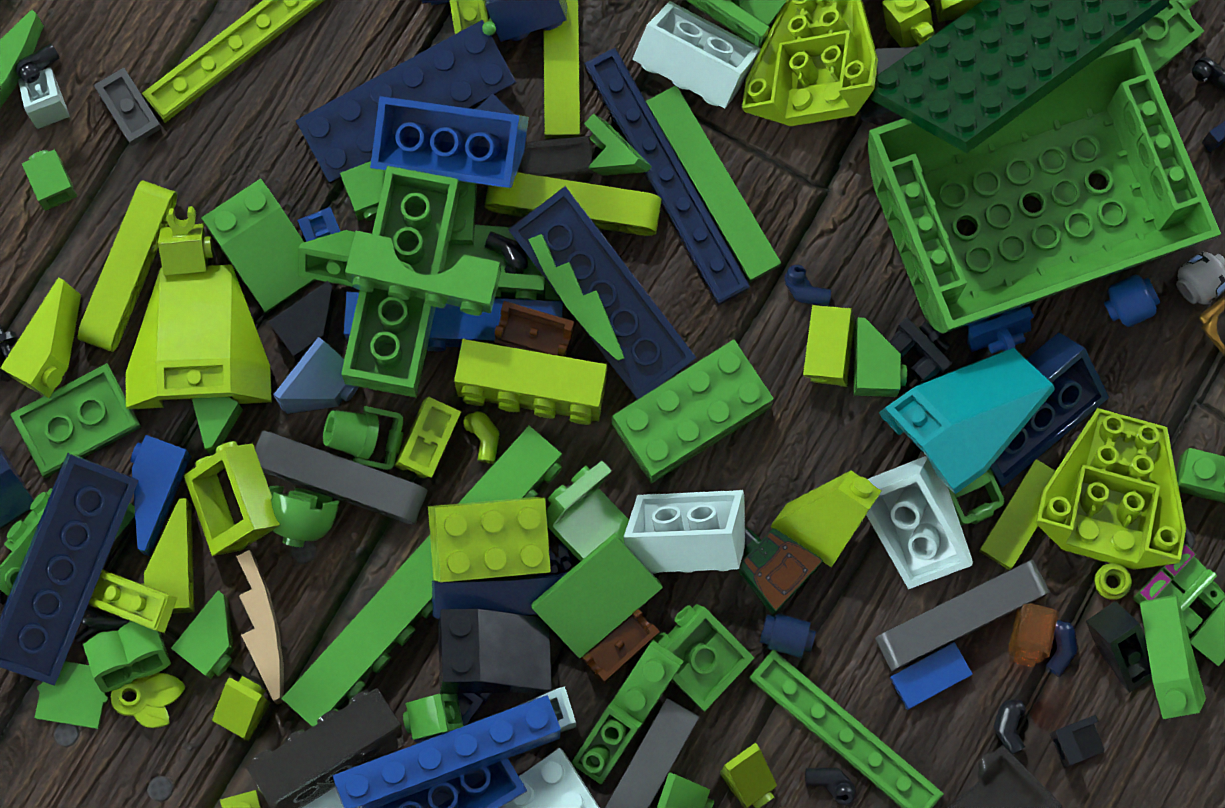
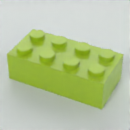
[454,339,607,425]

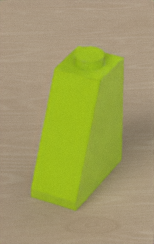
[770,471,882,567]

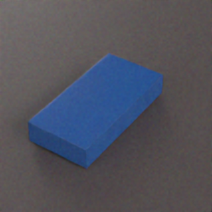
[890,642,972,710]

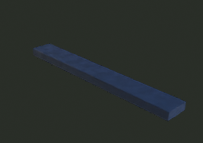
[584,48,750,306]

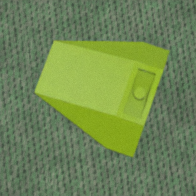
[742,0,878,126]
[126,265,272,409]
[1036,408,1186,570]

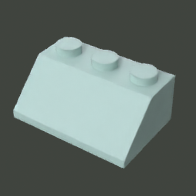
[632,1,761,108]
[624,490,745,574]

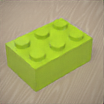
[428,497,551,582]

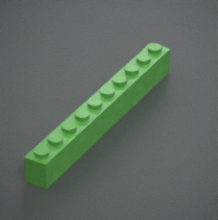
[281,426,563,731]

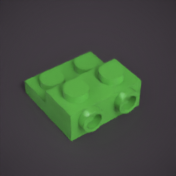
[654,604,754,712]

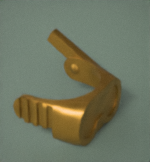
[1199,296,1225,356]

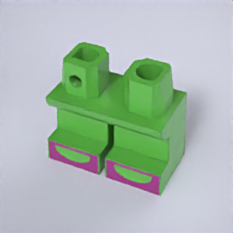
[1132,544,1225,635]

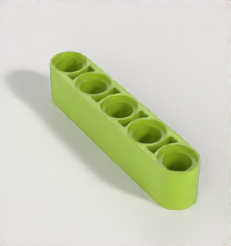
[484,172,662,236]
[78,180,177,352]

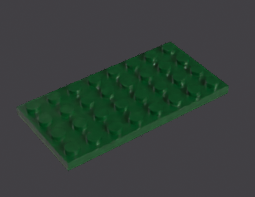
[868,0,1169,153]

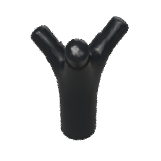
[75,607,130,642]

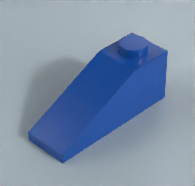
[130,435,192,557]

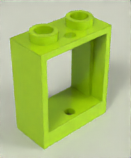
[184,441,280,556]

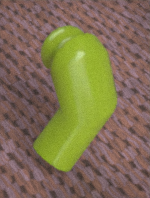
[464,411,499,464]

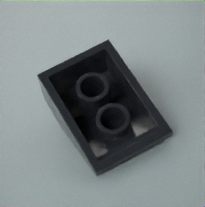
[438,609,552,694]

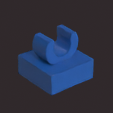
[297,207,341,242]

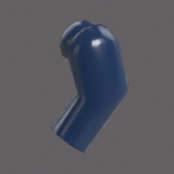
[785,265,831,307]
[1045,620,1078,677]

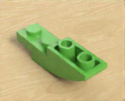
[571,640,684,784]

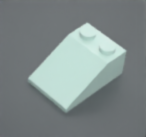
[866,456,973,589]

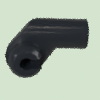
[485,231,528,274]
[994,699,1026,756]

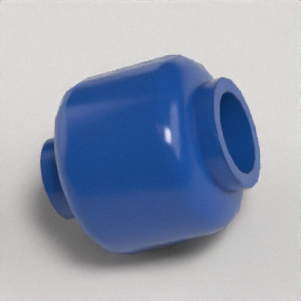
[1104,274,1160,327]

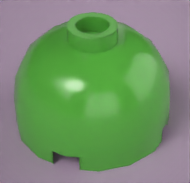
[269,486,339,547]

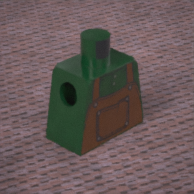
[737,526,823,616]

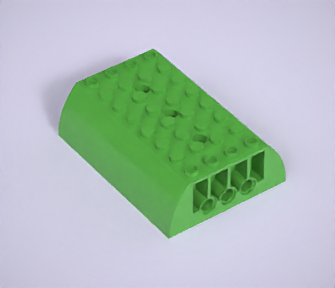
[868,38,1221,333]

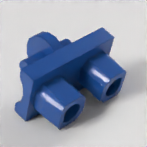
[967,306,1034,354]

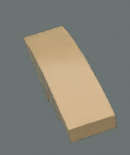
[236,550,284,705]

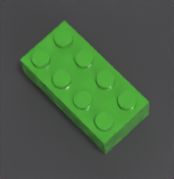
[612,340,774,483]

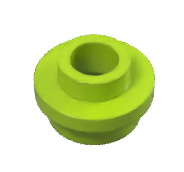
[1094,563,1132,600]

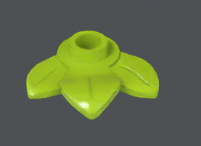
[111,672,185,728]

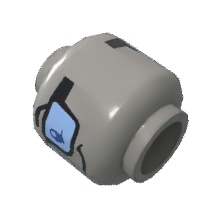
[1176,251,1225,304]

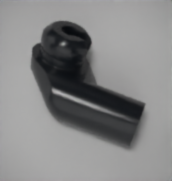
[16,43,60,83]
[1191,57,1225,91]
[805,767,856,805]

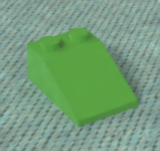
[201,178,316,313]

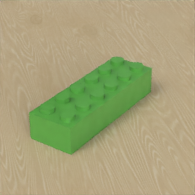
[341,166,460,398]

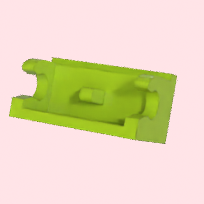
[803,305,855,387]
[394,396,461,478]

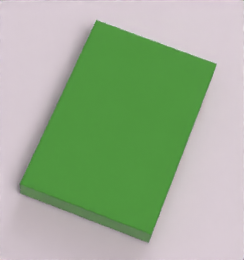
[11,363,141,478]
[531,533,663,658]

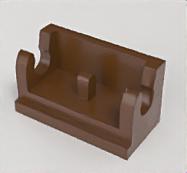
[494,301,574,357]
[580,609,660,685]

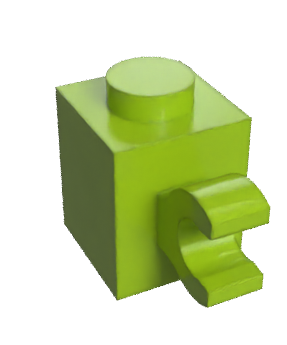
[882,0,935,48]
[158,206,214,275]

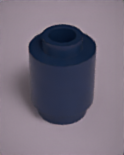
[760,613,816,658]

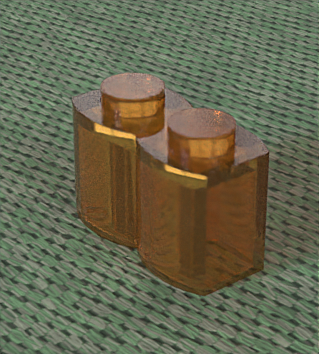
[1007,604,1059,667]

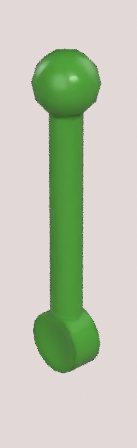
[482,18,496,35]

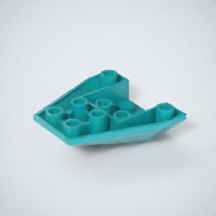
[879,348,1055,494]

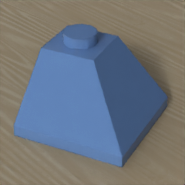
[273,337,359,414]

